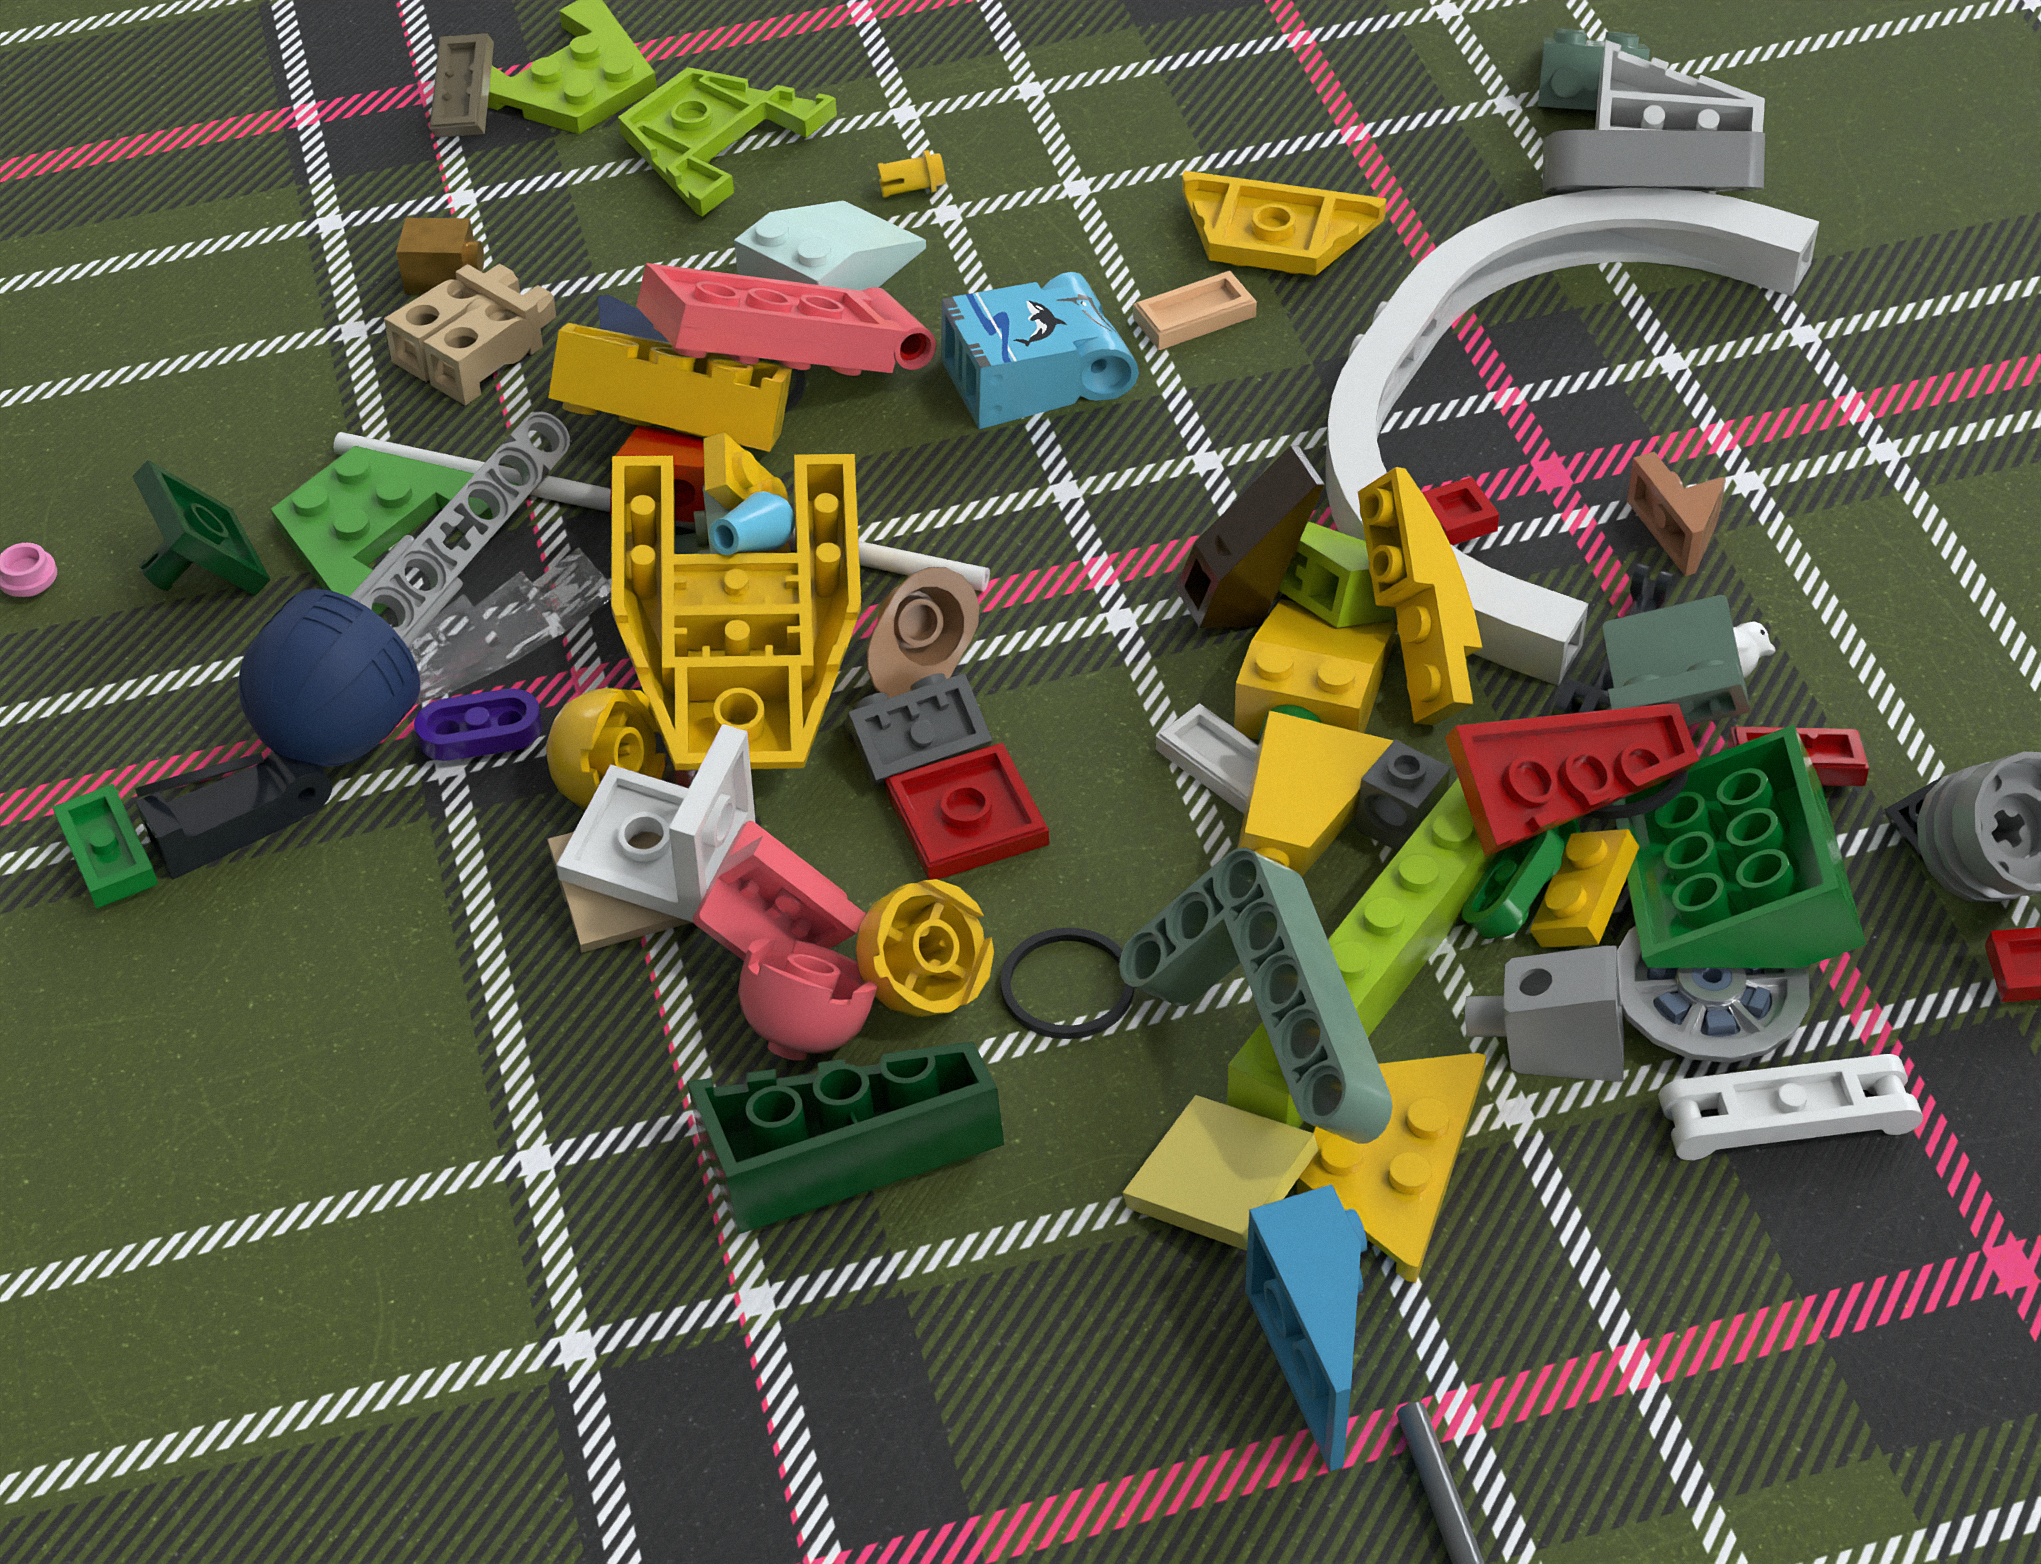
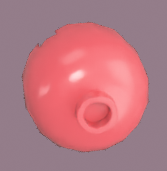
[738,938,878,1060]

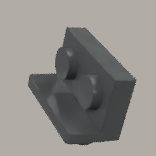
[843,673,993,788]

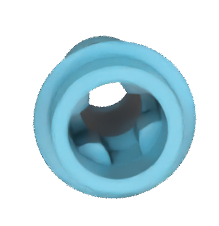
[709,491,795,555]

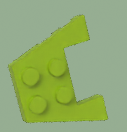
[487,0,657,134]
[618,67,837,217]

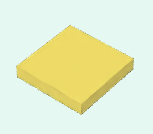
[1123,1095,1318,1251]

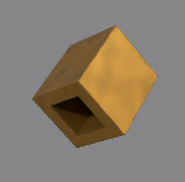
[396,218,484,295]

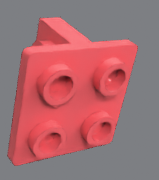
[693,821,866,961]

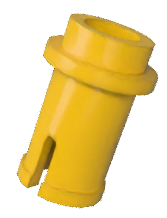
[877,150,946,198]

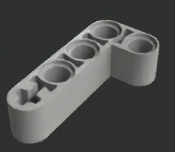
[1542,130,1765,195]

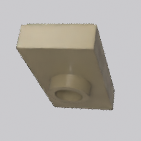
[430,33,494,137]

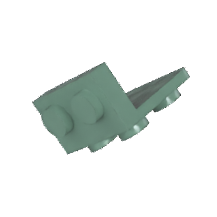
[1538,29,1650,110]

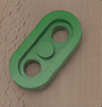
[1462,829,1564,939]

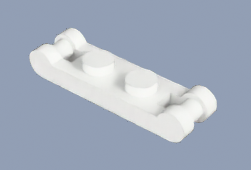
[1658,1054,1923,1160]

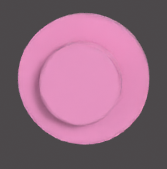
[0,543,57,597]

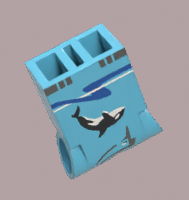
[941,272,1139,429]

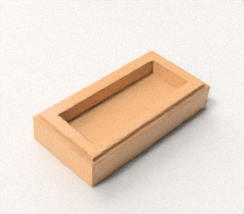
[1133,271,1257,350]

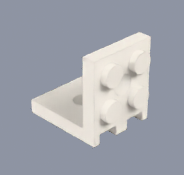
[556,724,755,923]

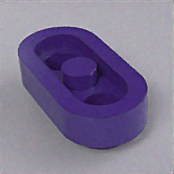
[414,689,542,761]

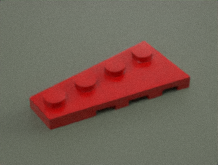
[1445,703,1699,857]

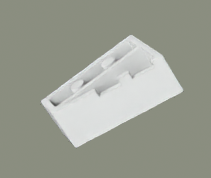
[1595,40,1765,132]

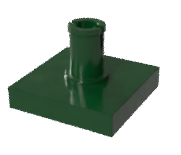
[132,460,271,596]

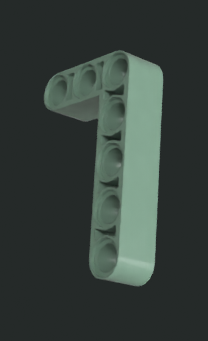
[1119,847,1393,1144]

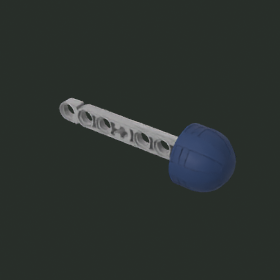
[239,412,570,767]

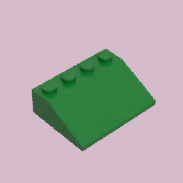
[1613,724,1866,968]

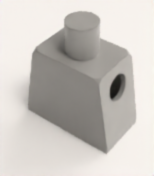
[1465,946,1624,1082]

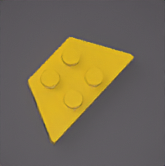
[1182,171,1387,276]
[1296,1053,1487,1283]

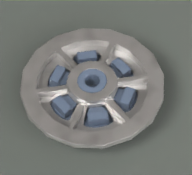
[1617,926,1810,1063]

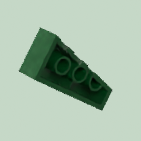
[687,1041,1004,1234]

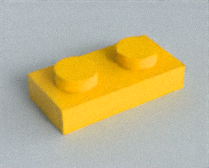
[1530,829,1639,948]

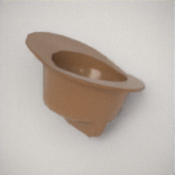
[867,567,979,698]

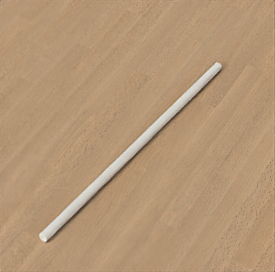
[334,432,990,592]

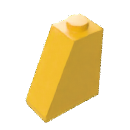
[1237,711,1393,878]

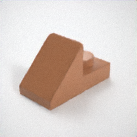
[1627,451,1726,576]

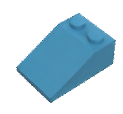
[1245,1184,1367,1472]

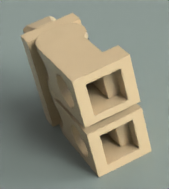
[384,263,556,406]

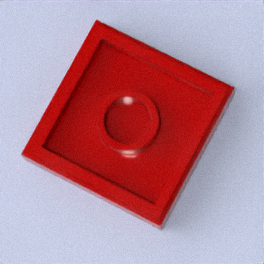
[885,742,1050,880]

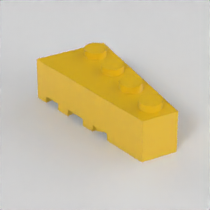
[548,323,793,452]

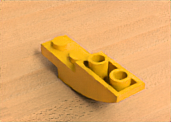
[1357,467,1482,725]

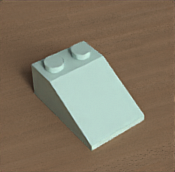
[734,200,926,291]

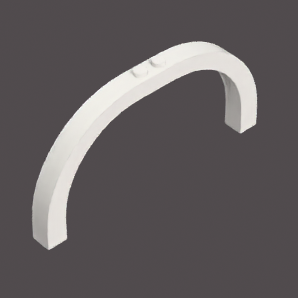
[1325,188,1819,686]

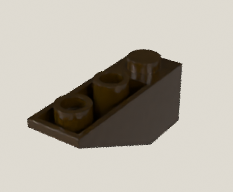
[1175,445,1325,628]

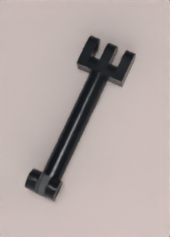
[1552,563,1674,716]

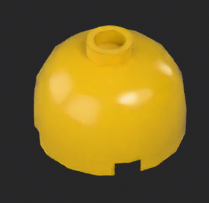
[546,688,666,810]
[855,879,994,1017]

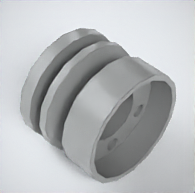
[1917,751,2041,903]

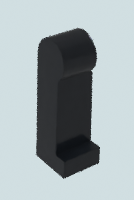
[135,751,332,880]

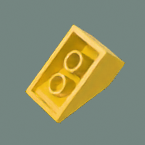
[1234,599,1398,740]

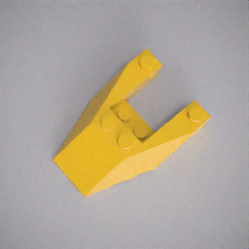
[611,454,861,771]

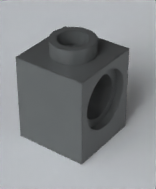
[1355,740,1451,852]

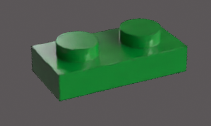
[52,784,159,909]

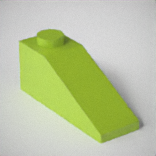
[1234,499,1394,628]

